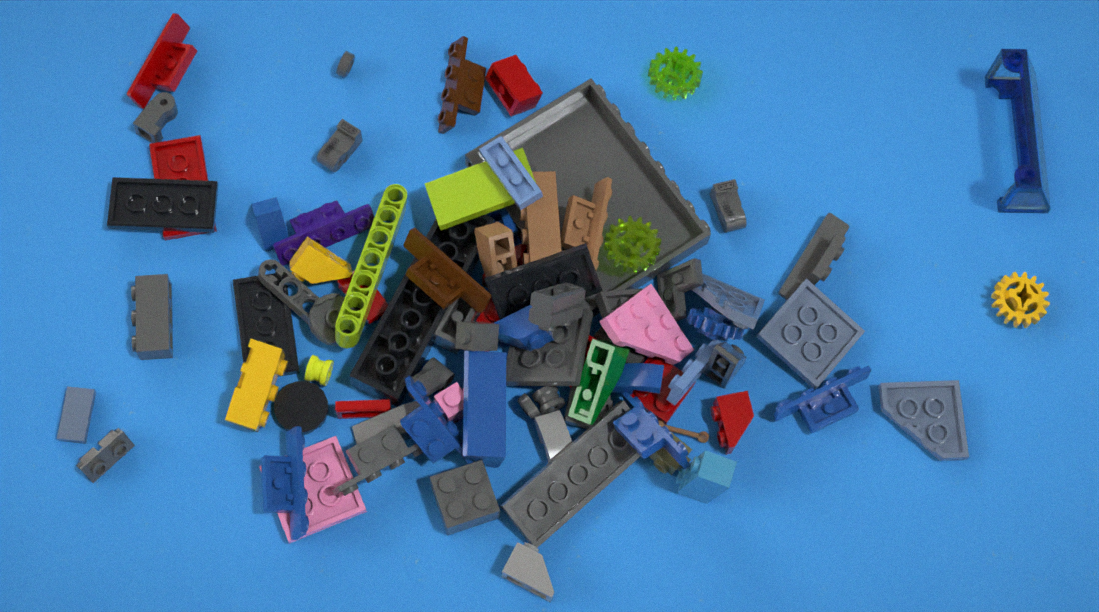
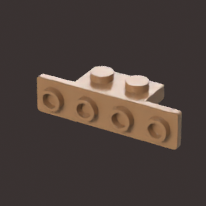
[561,177,612,270]

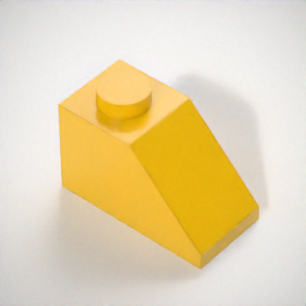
[289,236,352,284]

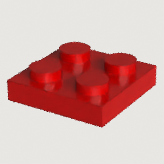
[631,356,696,425]

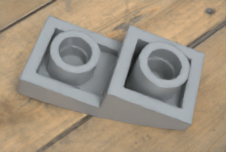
[534,410,572,463]

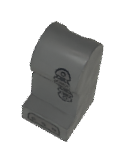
[133,92,178,143]
[317,119,363,172]
[710,179,747,233]

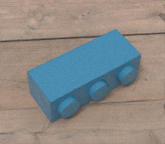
[676,450,737,504]

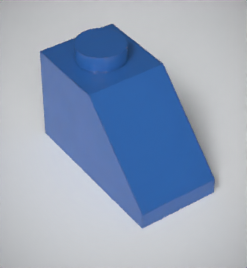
[495,305,554,351]

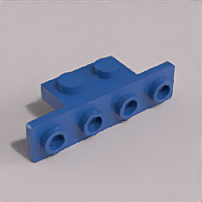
[773,365,871,434]
[400,376,475,464]
[613,391,689,469]
[261,426,309,540]

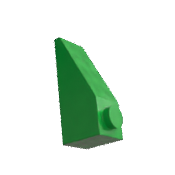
[568,339,630,425]

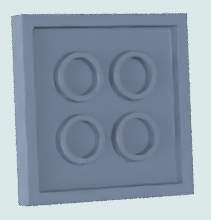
[756,278,865,389]

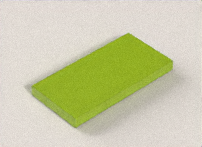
[425,148,536,230]

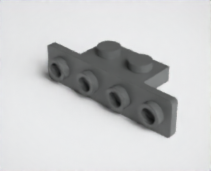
[778,213,849,300]
[332,424,424,496]

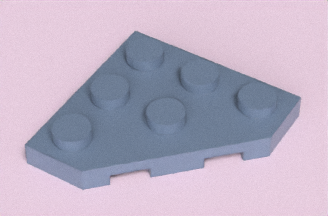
[692,273,765,330]
[878,380,969,461]

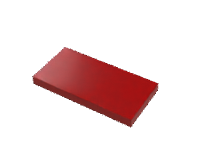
[149,135,217,241]

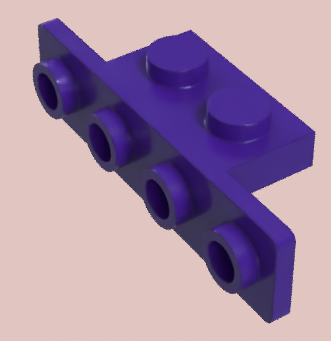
[273,200,375,266]

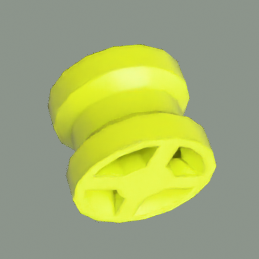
[305,355,334,386]

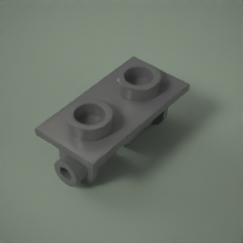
[76,428,135,483]

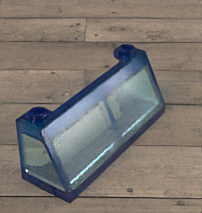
[985,49,1051,213]

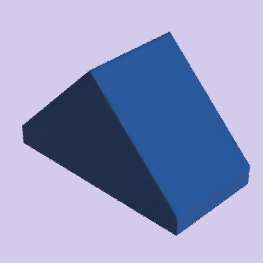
[251,197,288,252]

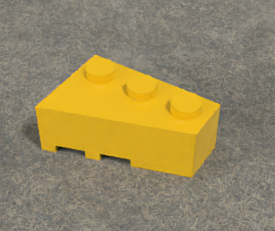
[225,339,288,432]

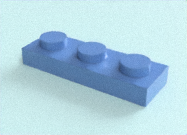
[479,136,543,210]
[666,340,722,405]

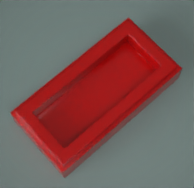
[335,399,391,419]

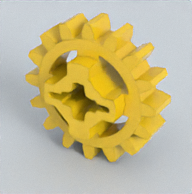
[991,272,1050,328]

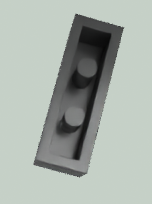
[131,274,173,360]

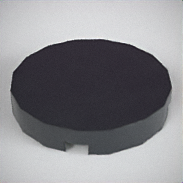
[274,381,328,435]

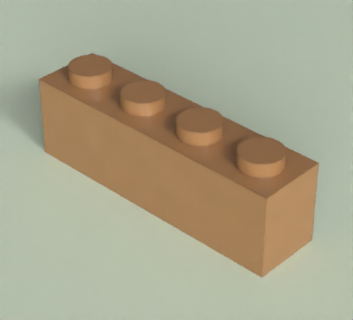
[519,171,562,265]

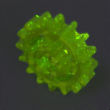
[648,47,703,100]
[604,216,661,273]

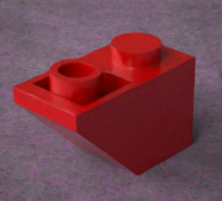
[711,391,754,455]

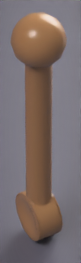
[658,420,709,443]

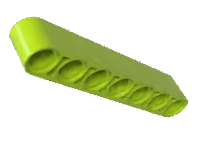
[335,184,407,348]

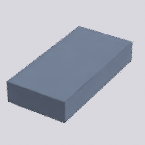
[57,386,96,444]

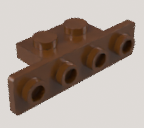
[438,36,486,134]
[403,228,491,313]

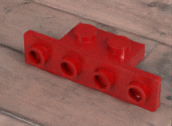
[127,13,197,109]

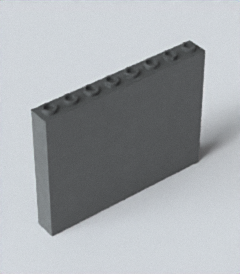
[465,78,711,317]

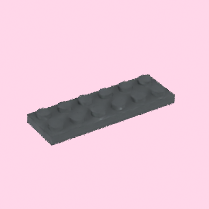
[500,401,640,548]

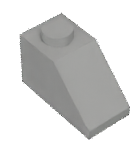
[501,542,554,602]

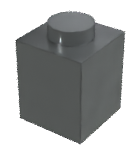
[455,321,499,351]

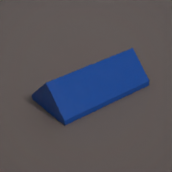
[463,350,507,468]

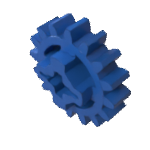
[687,306,745,341]

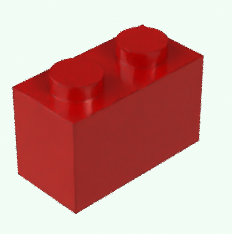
[485,55,543,116]

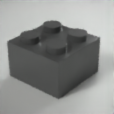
[430,460,500,536]

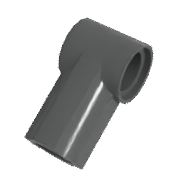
[408,357,455,400]

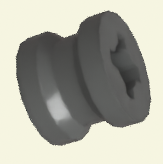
[532,386,565,415]

